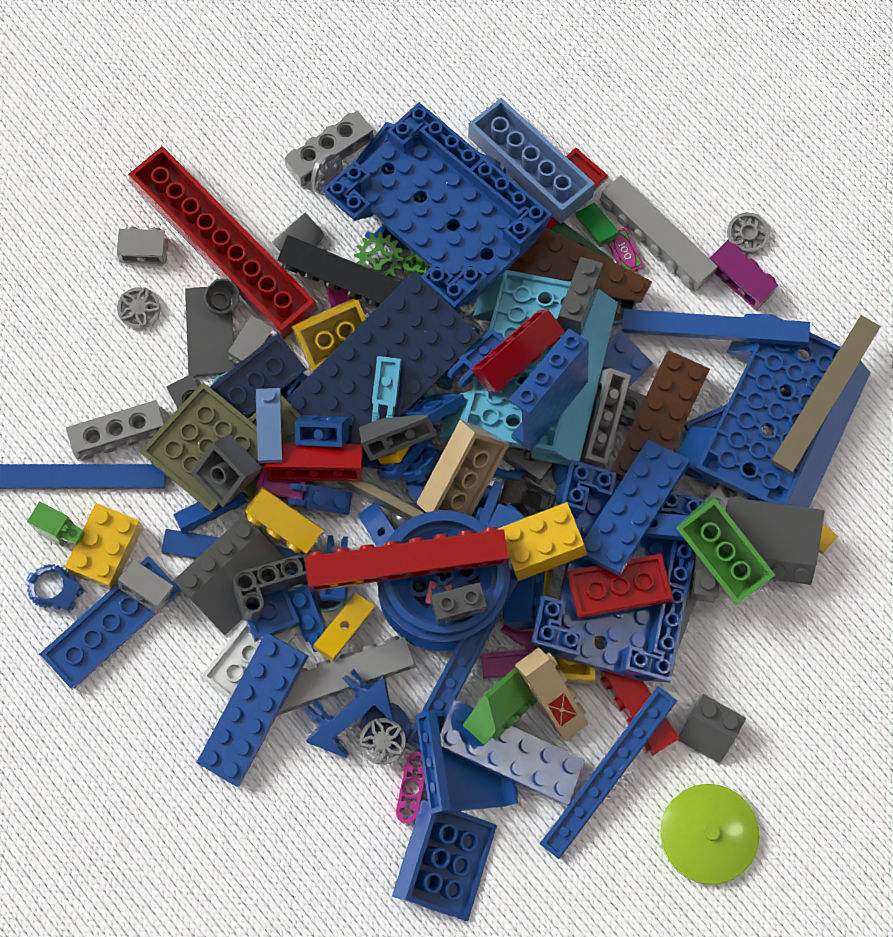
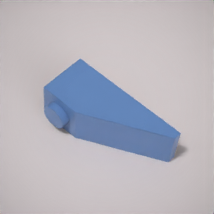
[256,388,282,463]

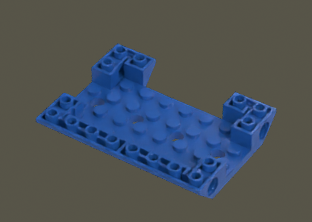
[321,102,552,309]
[677,314,871,508]
[531,459,705,683]

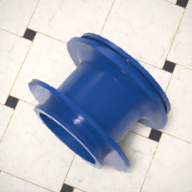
[377,510,510,652]

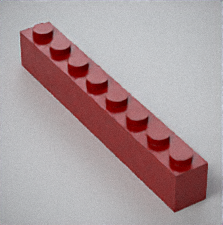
[305,527,509,591]

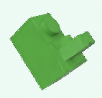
[27,501,85,546]

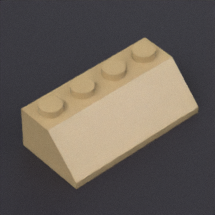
[416,420,510,516]

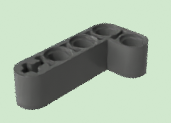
[234,551,317,622]

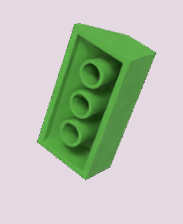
[676,496,775,605]
[463,667,537,745]

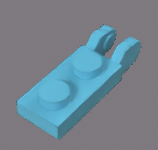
[372,356,402,422]

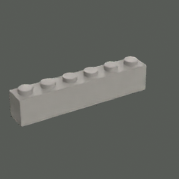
[600,175,718,292]
[277,636,414,716]

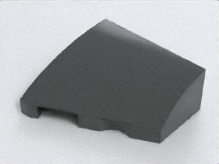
[272,212,324,277]

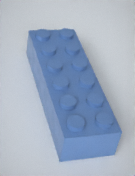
[468,97,595,224]

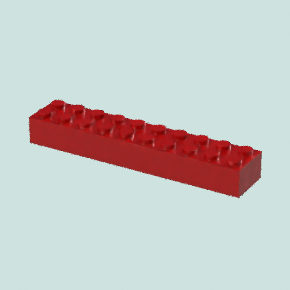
[128,146,317,340]

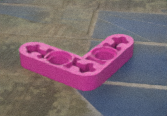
[396,752,425,824]

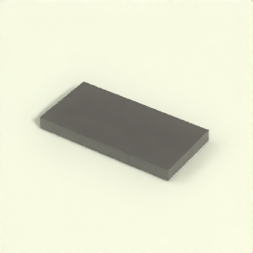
[185,287,235,377]

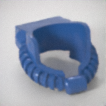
[26,564,84,613]

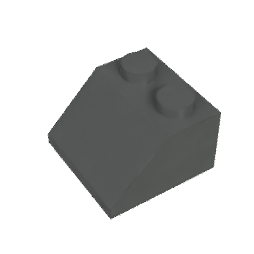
[191,434,262,507]
[678,694,746,764]

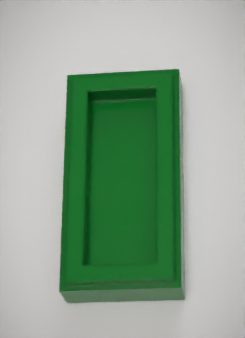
[576,202,619,247]

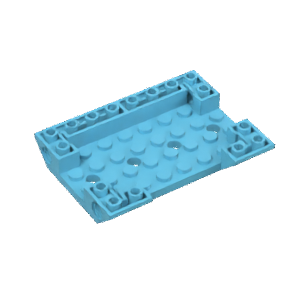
[439,270,618,466]

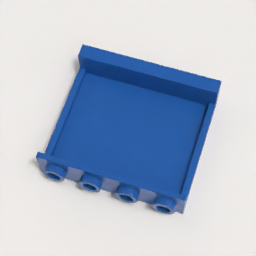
[509,329,589,451]
[416,710,518,814]

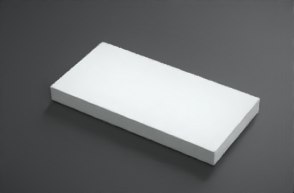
[200,621,299,700]

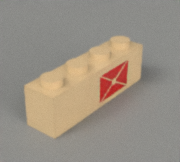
[515,647,588,741]

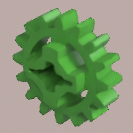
[354,232,404,277]

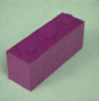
[709,240,778,311]

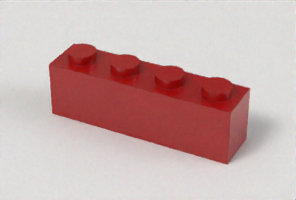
[471,309,565,392]
[265,443,364,482]
[600,670,680,756]

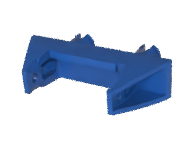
[305,669,393,758]

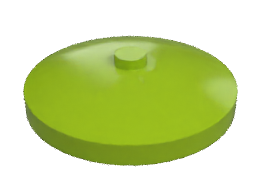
[660,784,760,885]

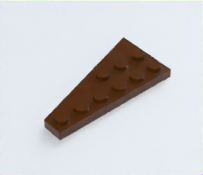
[507,227,652,303]

